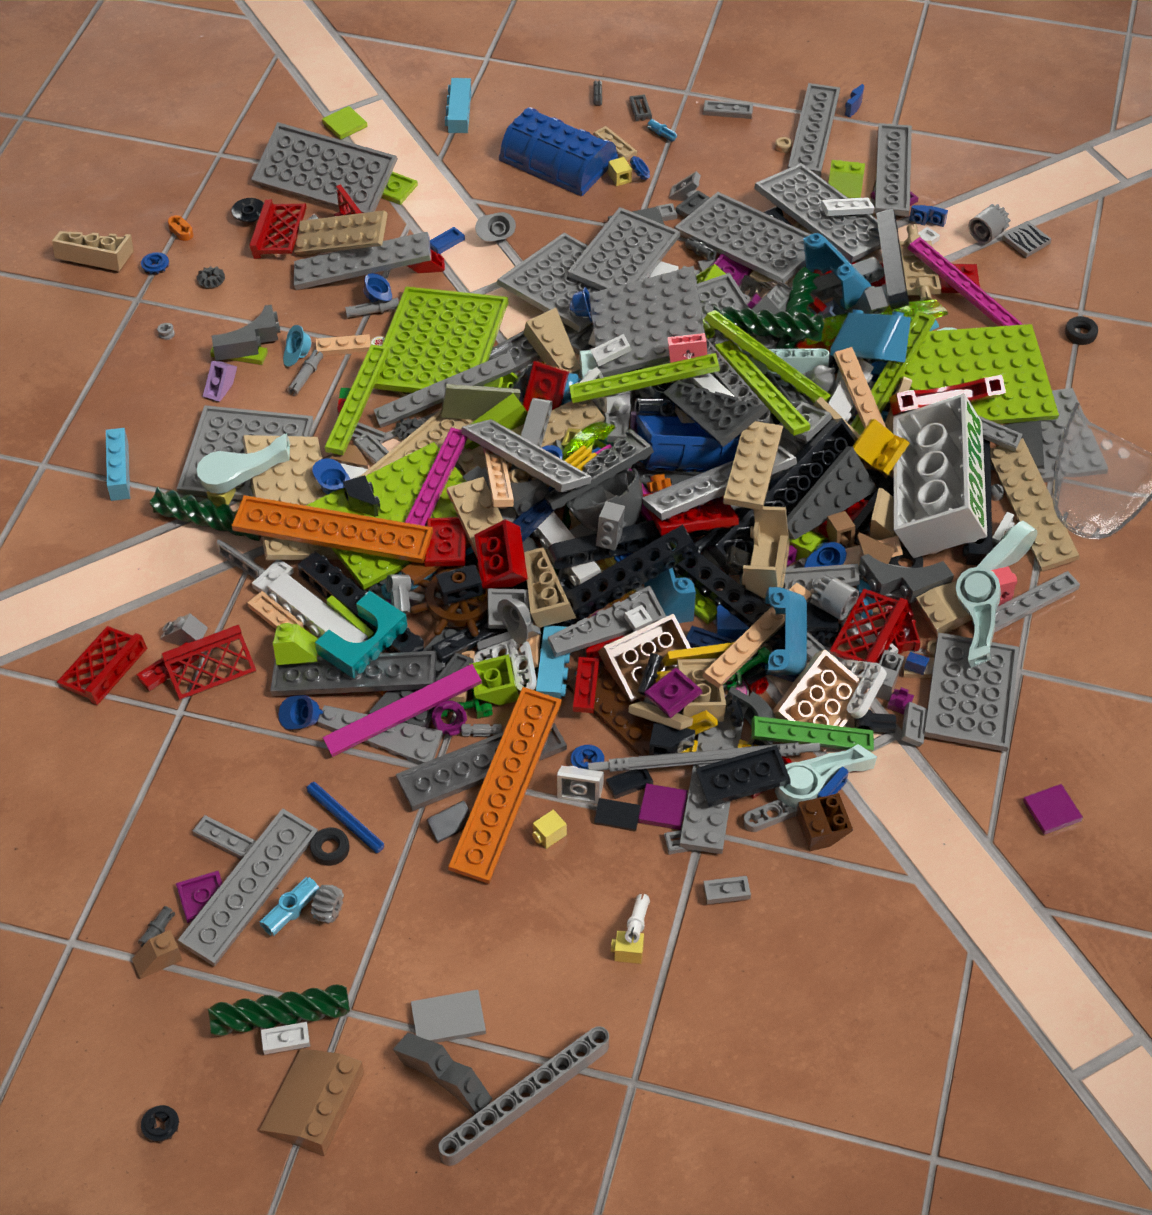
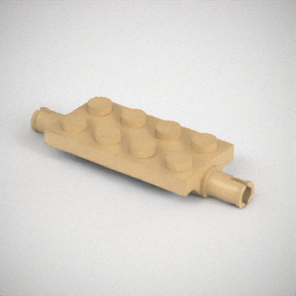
[900,224,941,304]

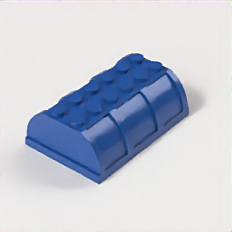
[499,107,618,197]
[636,415,741,472]

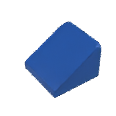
[904,652,930,675]

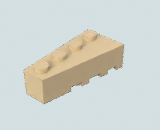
[52,231,133,271]
[523,308,581,377]
[524,547,576,628]

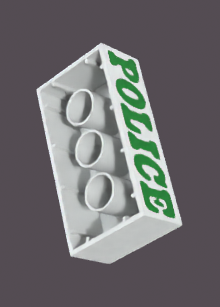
[893,393,987,558]

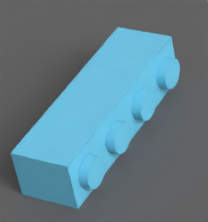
[445,78,472,133]
[106,428,130,501]
[536,625,570,699]

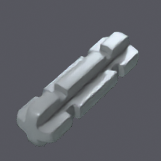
[461,724,502,736]

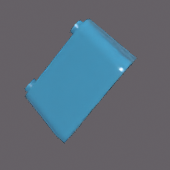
[803,233,871,310]
[830,310,911,363]
[644,535,696,623]
[765,587,807,675]

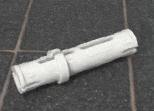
[625,894,650,943]

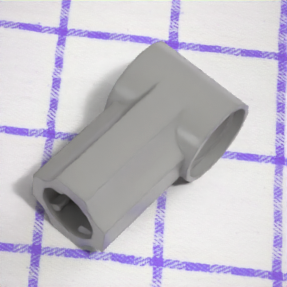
[386,575,411,614]

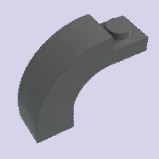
[725,686,776,746]

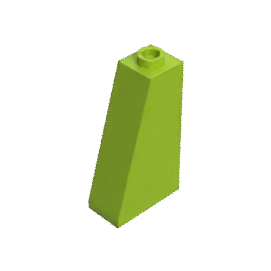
[464,393,528,450]

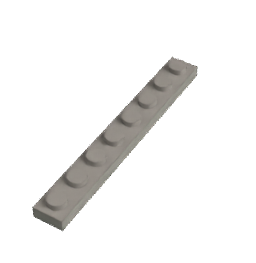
[374,352,517,428]

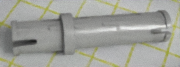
[345,297,399,318]
[287,350,324,396]

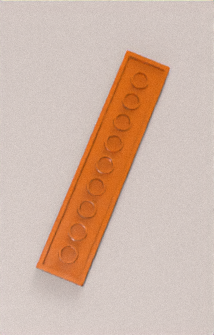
[232,495,433,564]
[448,687,562,884]

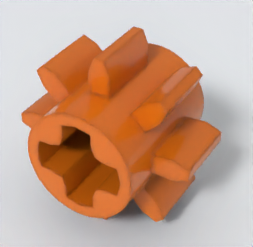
[647,474,672,493]

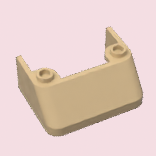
[742,506,789,599]

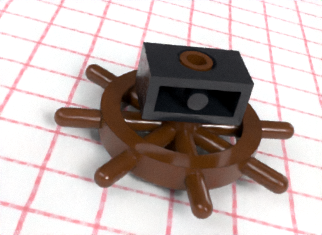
[410,563,508,637]

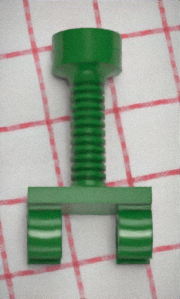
[724,646,771,691]
[441,688,493,719]

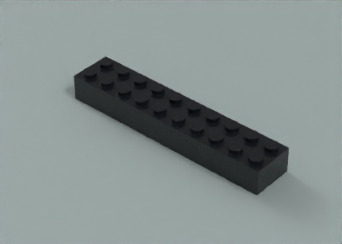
[705,418,858,575]

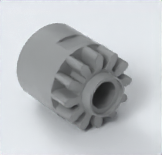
[968,203,1011,244]
[810,573,859,620]

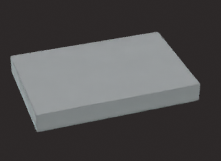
[411,990,486,1043]

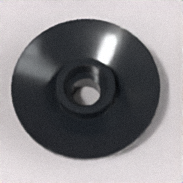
[231,198,264,222]

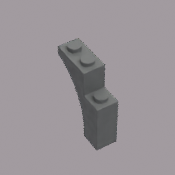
[211,305,281,361]
[463,466,550,516]
[858,554,954,603]
[393,1032,492,1115]

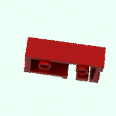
[884,603,921,654]

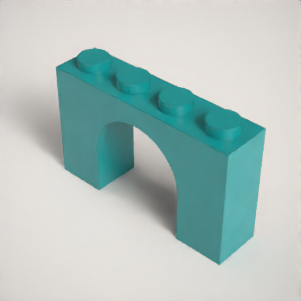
[315,591,408,679]

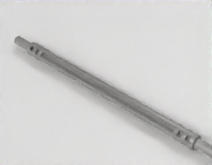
[588,742,820,772]

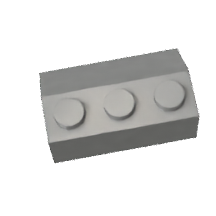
[752,284,789,315]

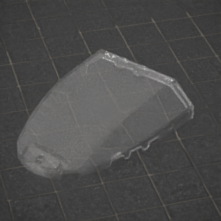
[1053,402,1152,539]

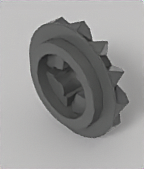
[197,266,225,288]
[395,417,423,440]

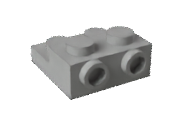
[778,402,832,442]
[487,589,533,631]

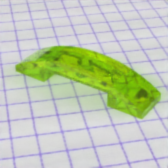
[562,421,615,460]

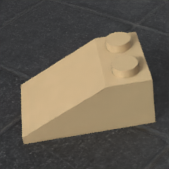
[916,581,972,637]
[677,659,726,722]

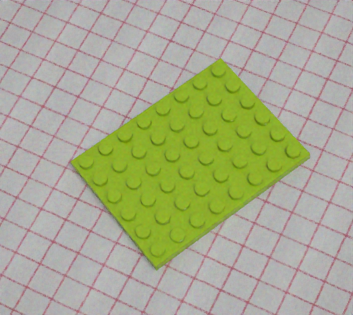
[373,286,508,393]
[903,324,1059,424]
[306,442,465,590]

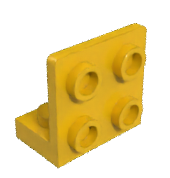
[853,419,910,475]

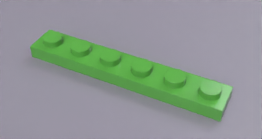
[752,716,874,752]

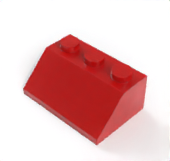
[474,519,528,588]

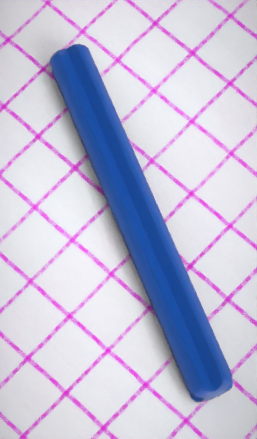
[307,782,384,853]

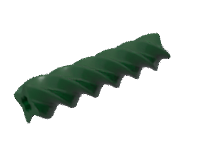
[776,267,820,349]
[713,305,824,341]
[149,486,261,541]
[208,984,350,1036]

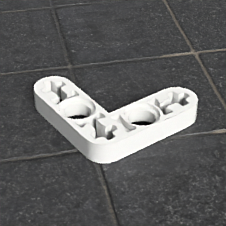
[474,639,537,691]
[840,660,887,719]

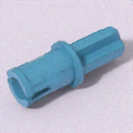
[647,119,677,141]

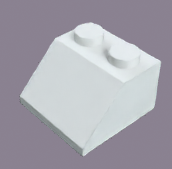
[557,766,604,804]

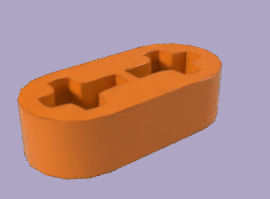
[168,215,194,241]

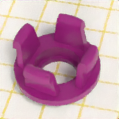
[432,700,467,736]

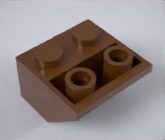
[796,793,853,852]

